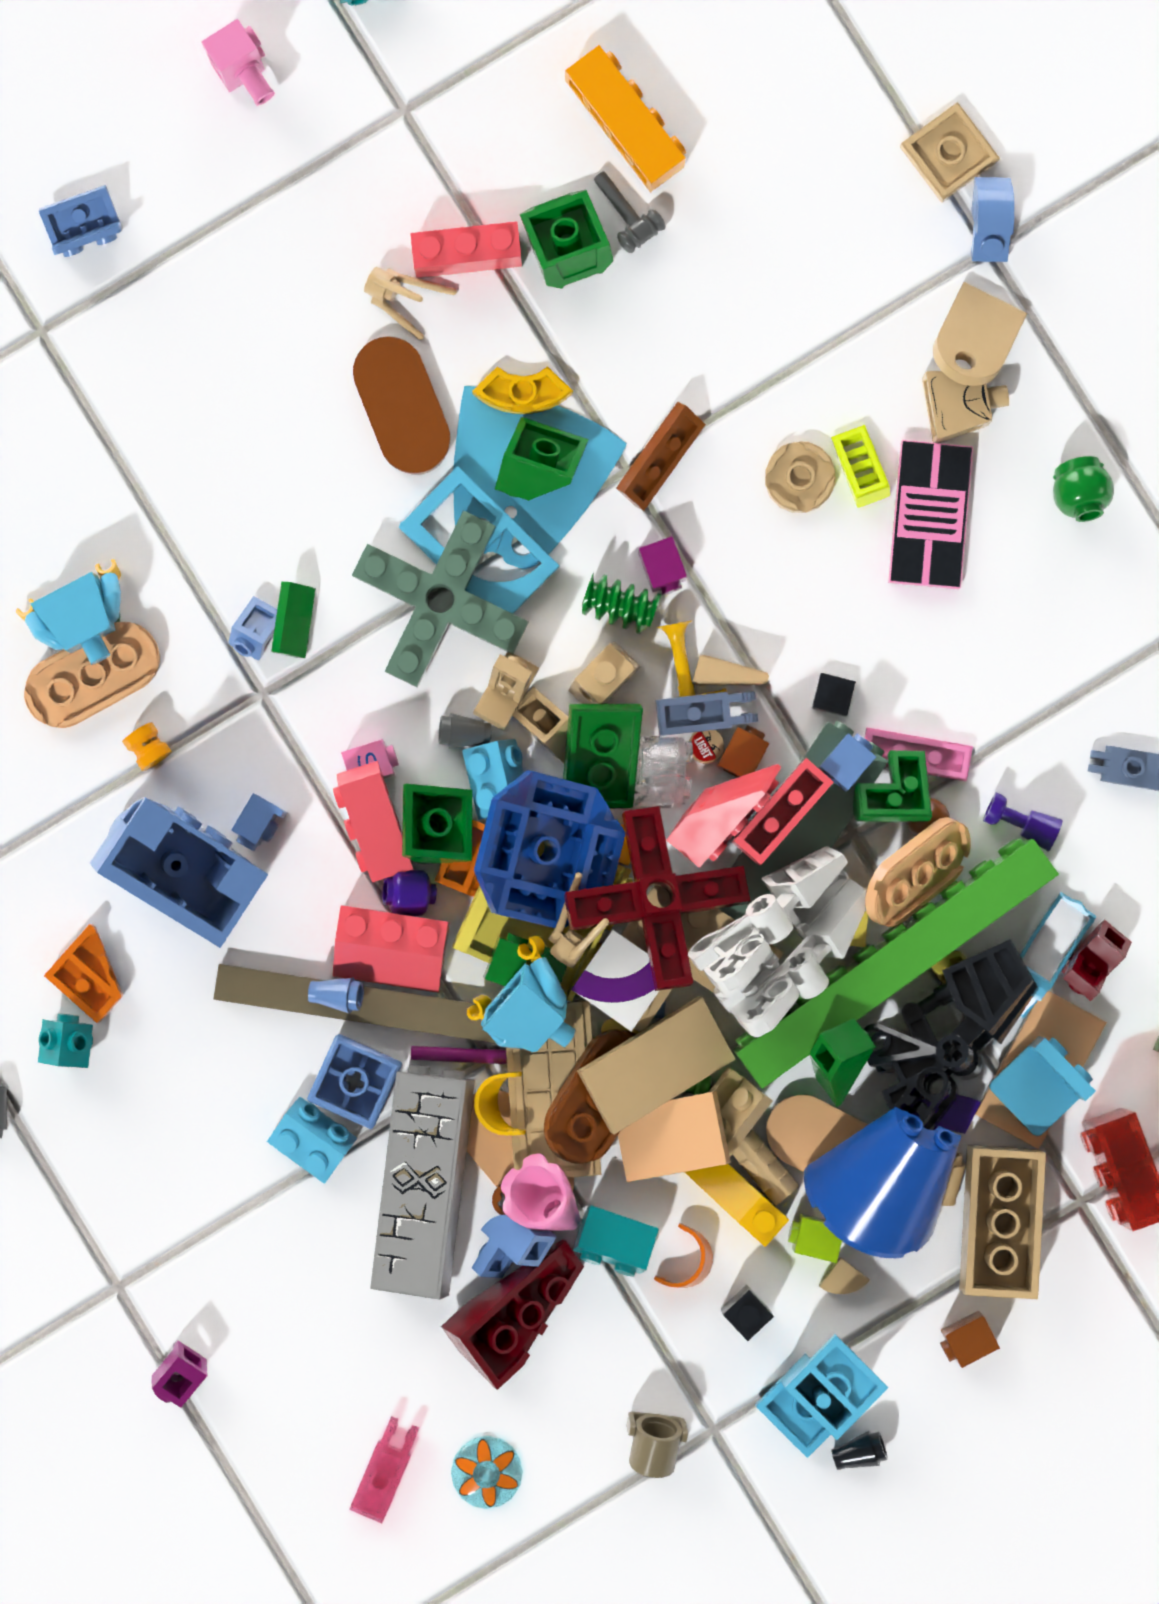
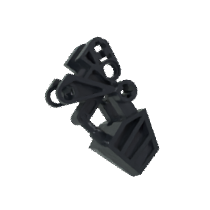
[863,939,1039,1130]

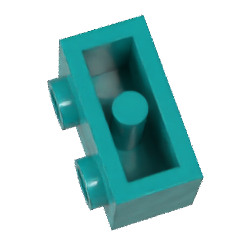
[572,1205,659,1277]

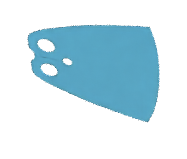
[453,386,627,569]

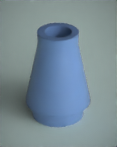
[308,977,364,1014]

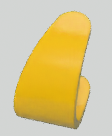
[474,1071,526,1136]

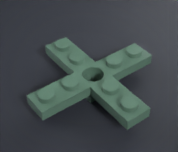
[351,510,529,688]

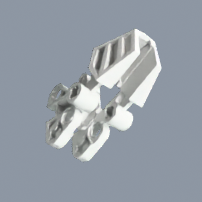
[688,846,866,1037]

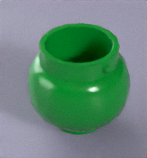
[1053,456,1114,522]

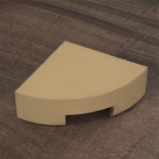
[819,1257,870,1294]

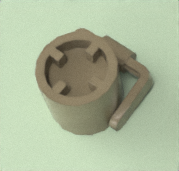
[626,1411,688,1478]

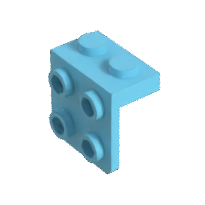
[989,1036,1096,1136]

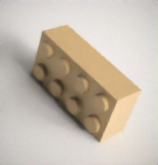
[959,1145,1046,1300]

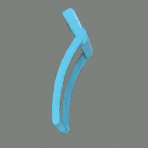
[1020,892,1096,1018]

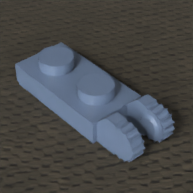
[655,691,758,736]

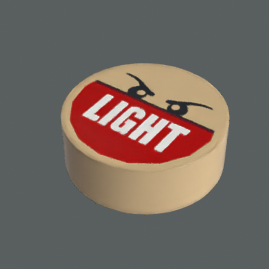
[688,730,724,764]

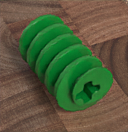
[582,571,662,635]

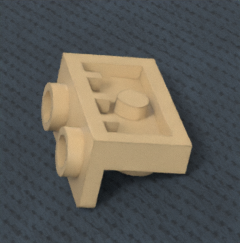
[708,1067,773,1157]

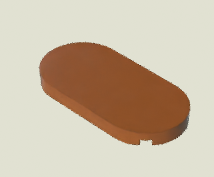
[353,336,451,475]
[544,1029,636,1164]

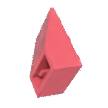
[666,764,782,868]

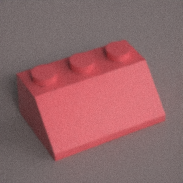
[332,905,450,993]

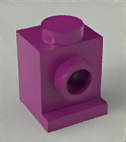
[151,1340,208,1408]

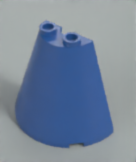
[804,1107,961,1259]

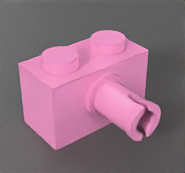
[201,18,275,106]

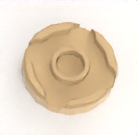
[765,441,836,513]

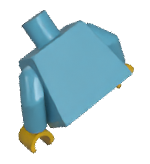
[16,559,121,665]
[467,936,576,1052]

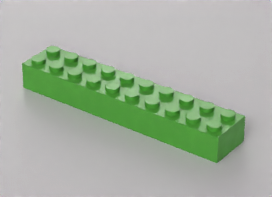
[732,838,1059,1089]

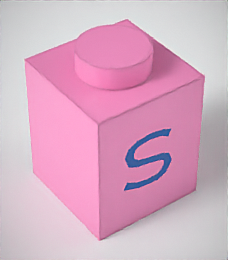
[341,739,399,779]

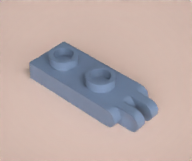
[1087,746,1159,792]

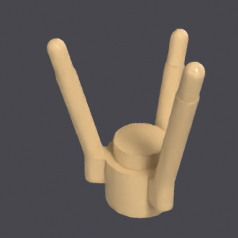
[364,266,457,340]
[548,872,609,968]

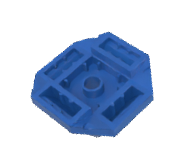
[474,770,626,928]

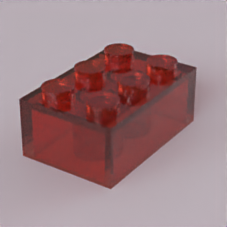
[1080,1107,1159,1232]

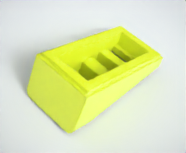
[831,425,890,508]

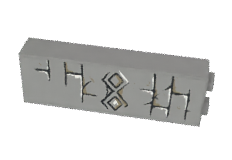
[370,1065,475,1300]

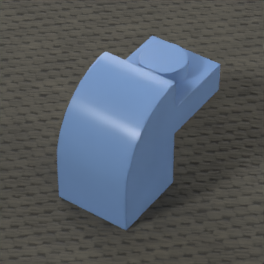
[971,177,1015,262]
[471,1215,557,1278]

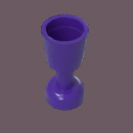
[983,792,1063,852]

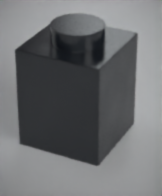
[721,1284,774,1342]

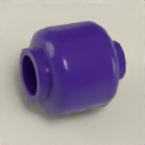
[382,869,437,917]

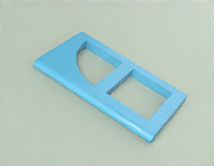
[398,466,560,614]

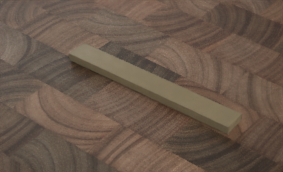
[213,964,497,1044]

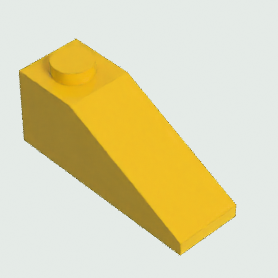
[684,1164,789,1247]

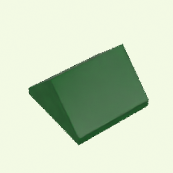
[402,783,472,864]

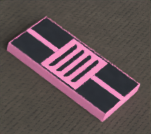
[888,440,973,590]

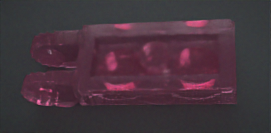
[349,1416,419,1524]

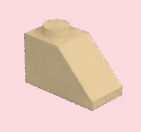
[513,687,568,764]

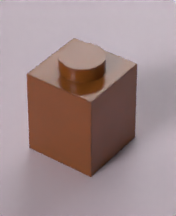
[716,725,770,778]
[939,1311,1000,1368]

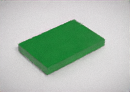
[563,704,643,809]

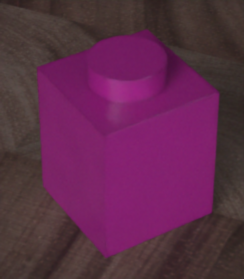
[638,536,687,595]

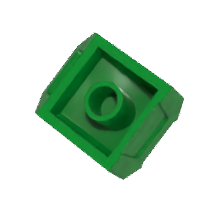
[519,189,614,289]

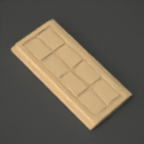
[506,1001,602,1177]

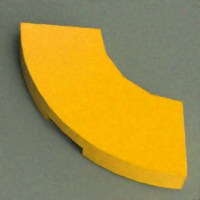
[472,366,573,414]

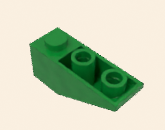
[809,1018,876,1107]

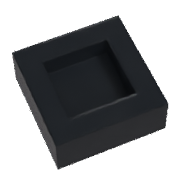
[811,673,856,717]

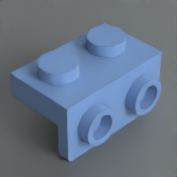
[38,185,122,257]

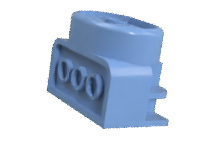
[90,797,269,948]

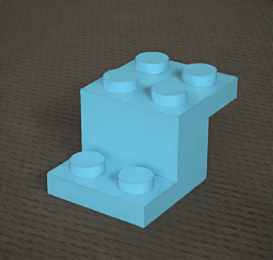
[755,1334,889,1458]

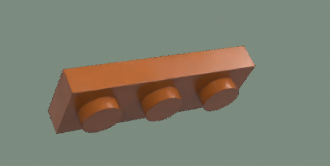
[615,402,706,511]

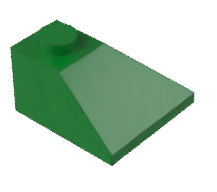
[495,417,589,501]

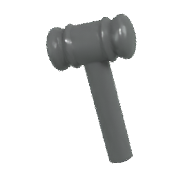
[594,171,666,253]

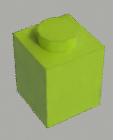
[788,1214,842,1263]

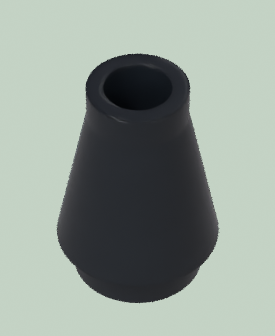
[831,1430,888,1470]

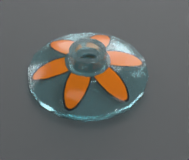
[451,1436,523,1509]

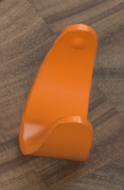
[654,1223,713,1288]

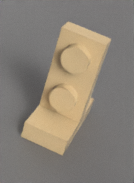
[473,652,539,731]

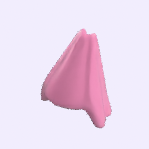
[501,1154,580,1231]

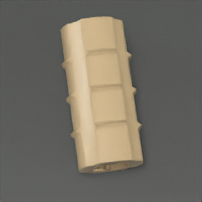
[732,1129,799,1206]

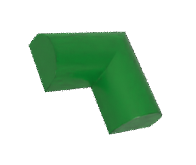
[853,750,932,822]

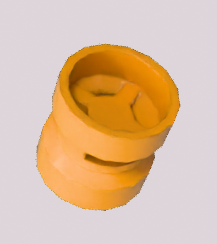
[122,722,172,772]

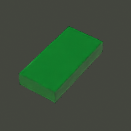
[271,581,316,659]

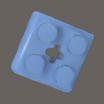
[307,1034,402,1129]

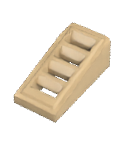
[692,654,769,685]

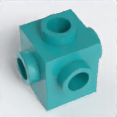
[37,1014,93,1068]

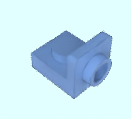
[229,596,277,661]

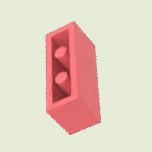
[410,221,522,278]
[731,758,834,866]
[333,761,413,883]

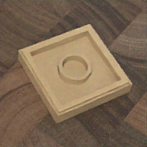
[900,102,1000,203]

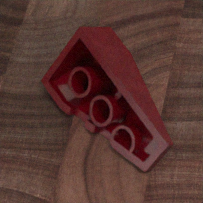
[440,1239,584,1390]

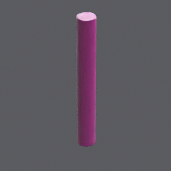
[411,1046,507,1064]

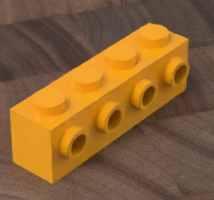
[565,45,686,193]

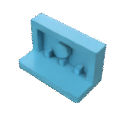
[462,739,524,820]
[266,1097,357,1184]

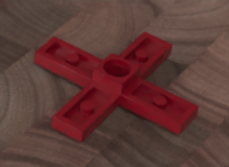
[564,806,751,991]

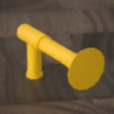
[656,620,727,697]

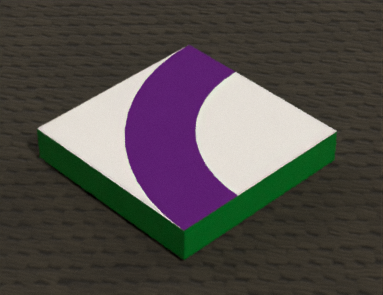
[571,929,659,1031]

